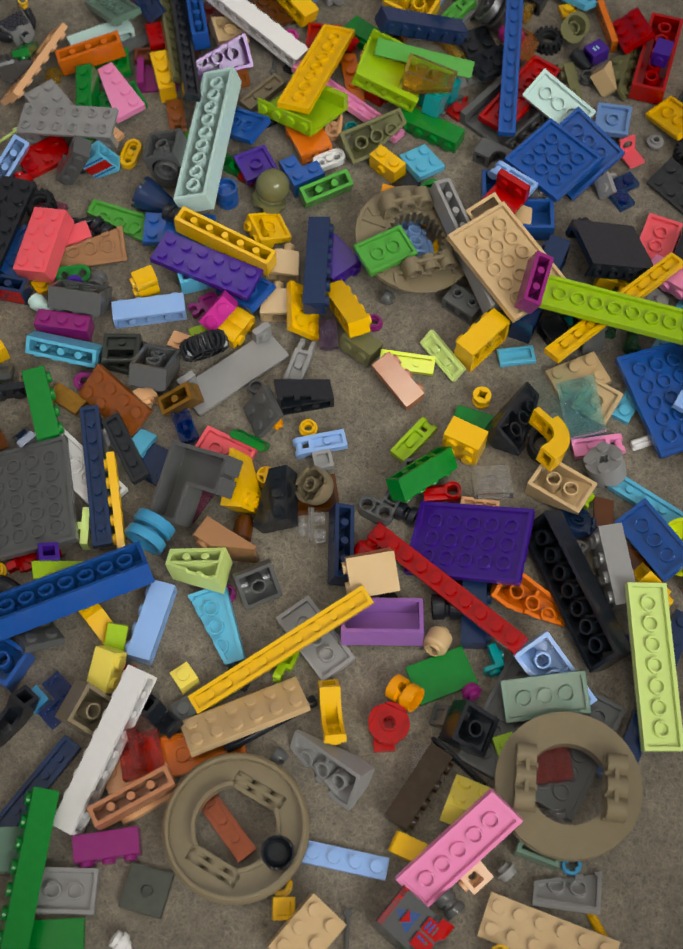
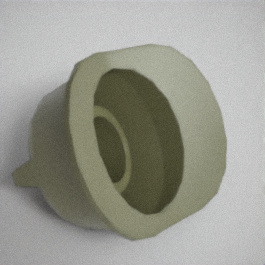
[560,11,590,44]

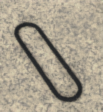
[431,737,488,786]

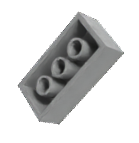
[588,523,636,612]

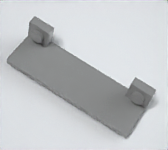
[16,103,119,149]
[176,321,289,416]

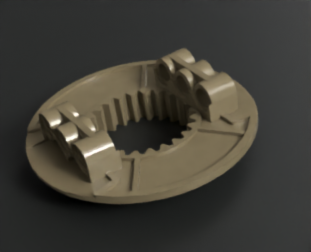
[355,185,465,294]

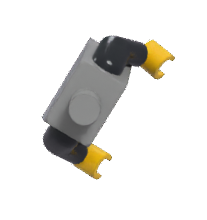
[0,0,36,46]

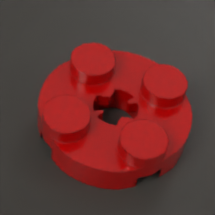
[368,702,410,745]

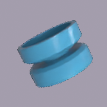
[124,508,175,555]

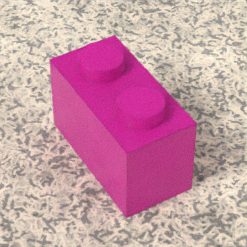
[199,290,238,331]

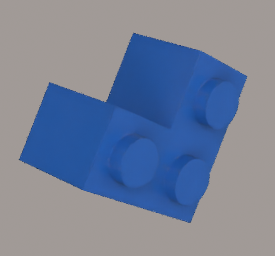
[279,155,325,198]

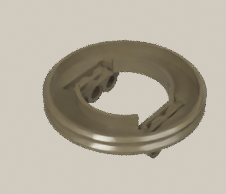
[494,712,643,862]
[162,753,310,905]

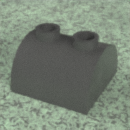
[231,558,283,610]

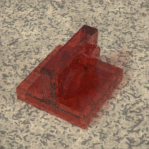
[119,727,165,783]

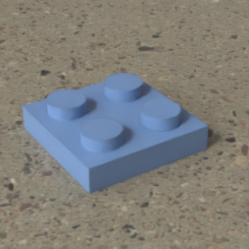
[595,102,632,138]

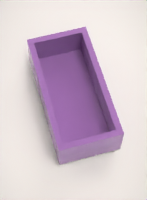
[341,597,424,646]

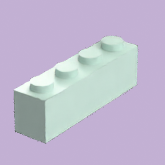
[66,20,135,52]

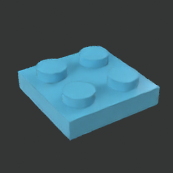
[398,144,445,182]

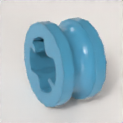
[561,861,582,876]

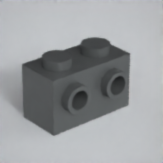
[442,284,482,326]

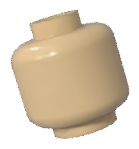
[423,626,453,657]

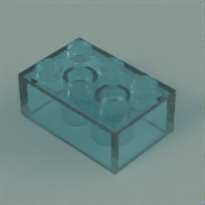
[556,375,607,440]

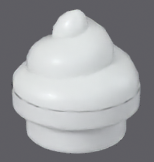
[108,930,132,949]

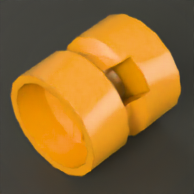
[385,674,425,712]

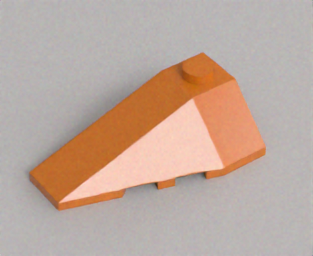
[490,572,565,627]

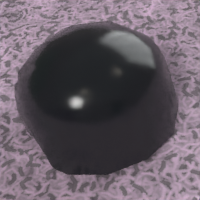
[260,835,295,870]

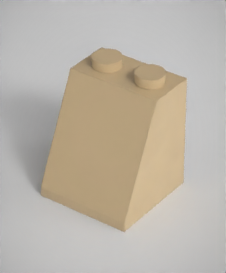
[341,547,400,596]

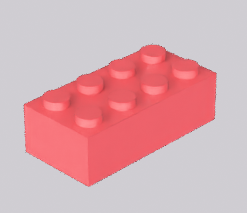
[13,207,74,283]

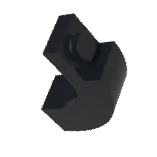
[0,684,40,747]

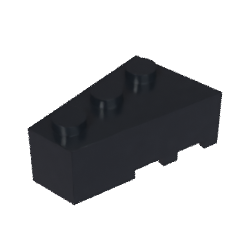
[253,465,298,533]

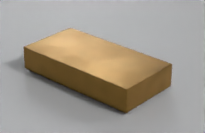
[53,382,88,417]

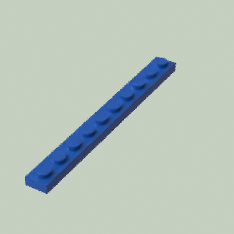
[498,0,523,137]

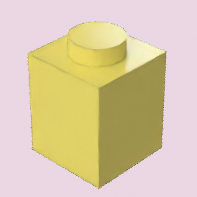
[170,661,200,695]

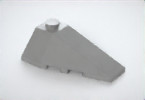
[290,729,375,811]

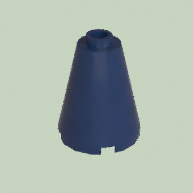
[131,176,178,213]

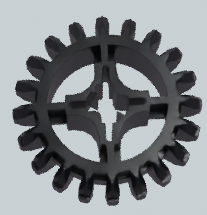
[179,329,229,362]

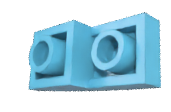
[120,428,157,461]

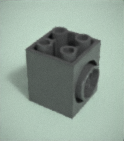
[143,128,187,187]

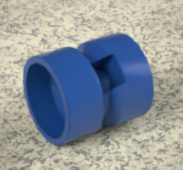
[216,178,239,210]

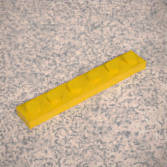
[103,451,127,549]

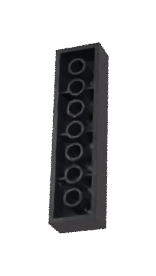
[528,510,631,673]

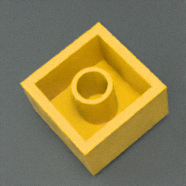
[442,416,488,466]

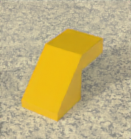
[388,830,428,862]

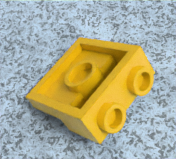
[243,212,292,248]

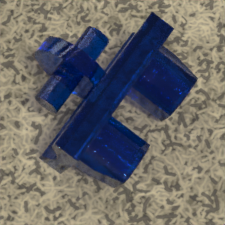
[171,408,199,444]

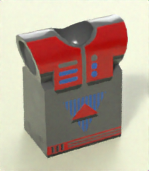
[371,885,455,949]

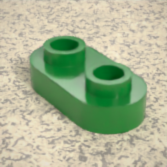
[55,264,92,282]

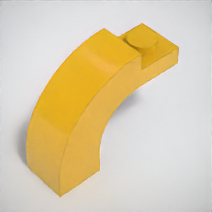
[528,407,570,472]
[318,679,347,745]

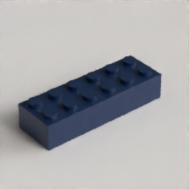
[508,234,571,344]

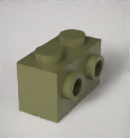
[338,331,384,367]

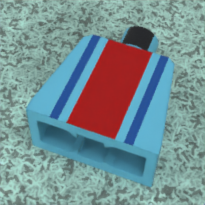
[80,140,120,178]

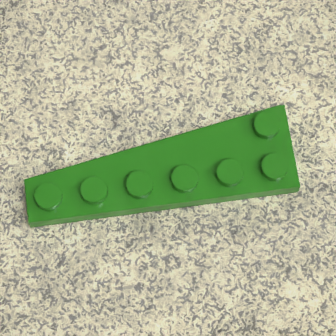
[87,199,157,249]

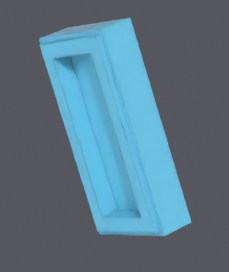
[496,345,536,367]

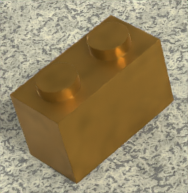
[157,382,204,418]

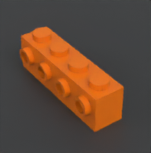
[55,30,126,76]

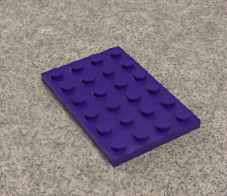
[404,501,535,586]

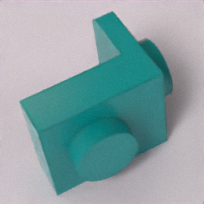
[483,642,505,677]

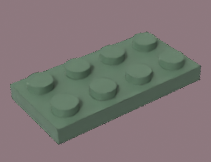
[86,0,142,26]
[500,669,591,723]

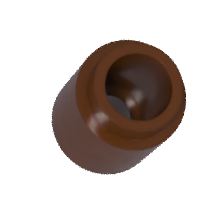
[233,514,253,542]

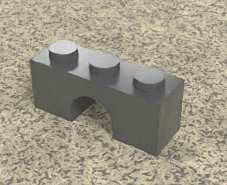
[56,135,92,185]
[472,137,513,168]

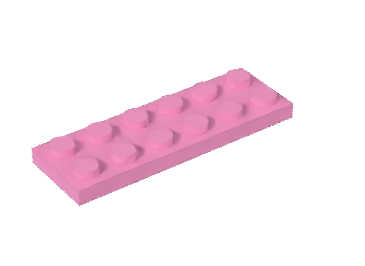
[395,788,523,907]

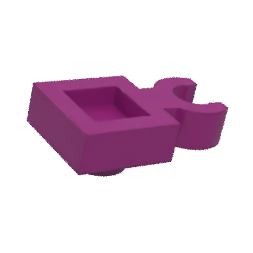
[188,291,218,318]

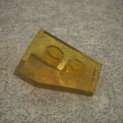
[398,53,458,94]

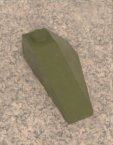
[337,107,407,165]

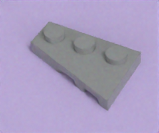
[532,871,602,916]

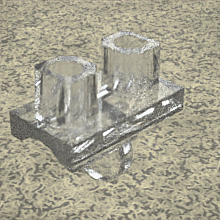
[294,507,326,547]

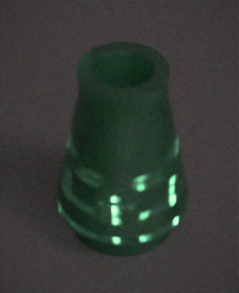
[622,331,641,355]

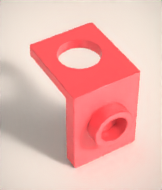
[619,134,645,169]

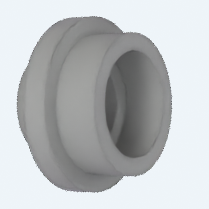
[647,135,664,150]
[496,861,517,882]

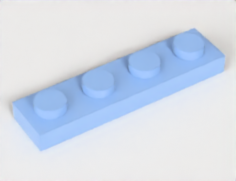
[302,840,390,881]

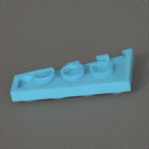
[187,585,246,666]

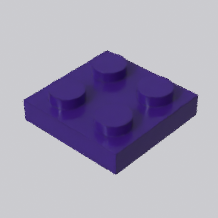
[233,144,278,185]

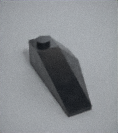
[484,381,539,456]

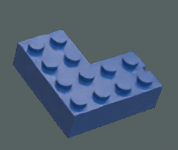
[480,170,555,240]

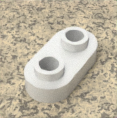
[313,148,345,171]

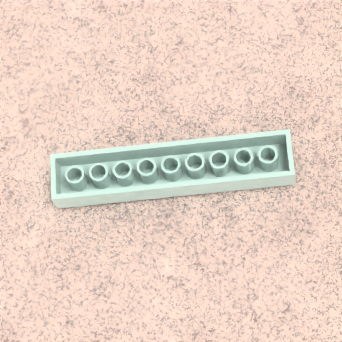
[173,67,242,212]

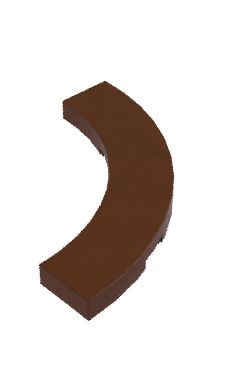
[593,497,663,582]

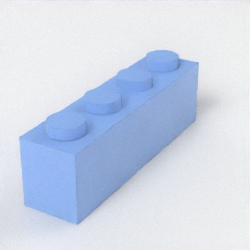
[0,134,30,180]
[111,292,187,329]
[125,580,178,666]

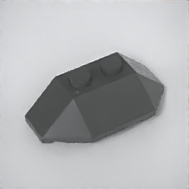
[0,52,33,83]

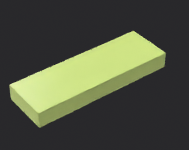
[419,330,466,382]

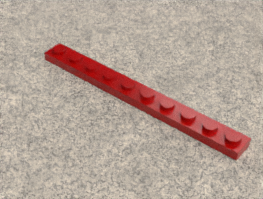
[367,522,528,655]

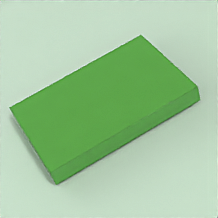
[353,225,418,277]

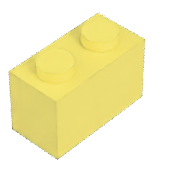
[87,645,127,694]

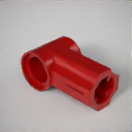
[423,481,461,503]

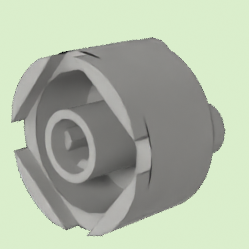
[583,442,627,488]

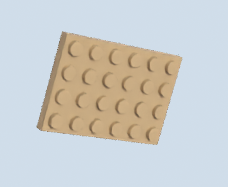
[446,201,566,323]

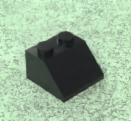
[438,699,499,758]

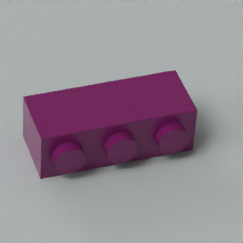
[514,250,554,314]
[34,309,95,342]
[72,826,143,868]

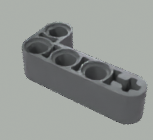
[358,457,417,526]

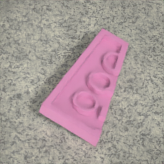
[97,62,146,124]

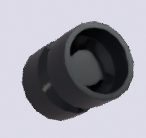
[431,594,462,620]

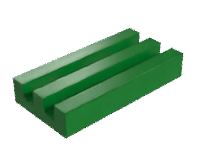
[229,429,271,452]

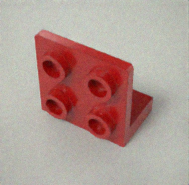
[480,168,531,214]

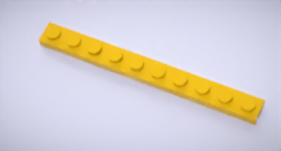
[544,252,683,364]
[188,585,374,714]

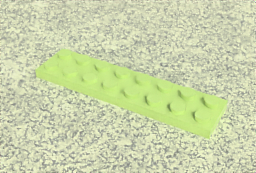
[624,582,683,752]

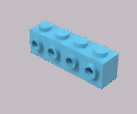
[25,330,103,368]

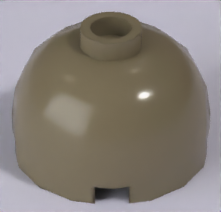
[295,465,334,505]

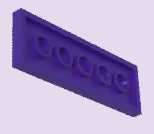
[150,231,263,302]

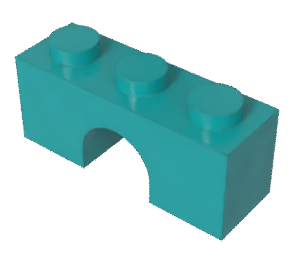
[421,74,462,118]

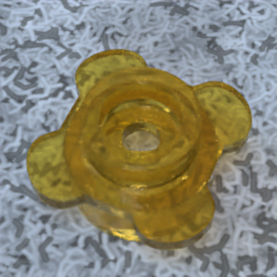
[45,67,63,84]

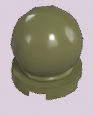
[252,168,289,214]

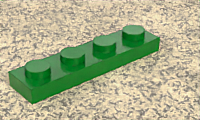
[11,41,39,60]

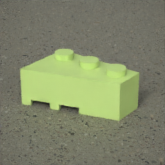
[165,547,233,594]

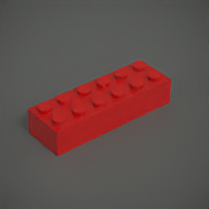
[628,12,683,105]

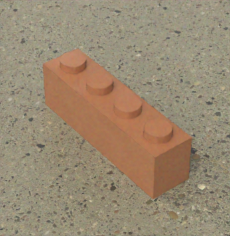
[86,764,177,831]

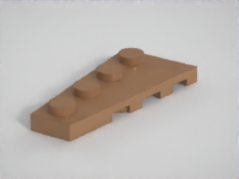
[59,225,128,268]

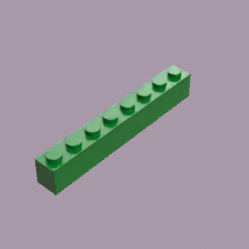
[0,787,60,949]

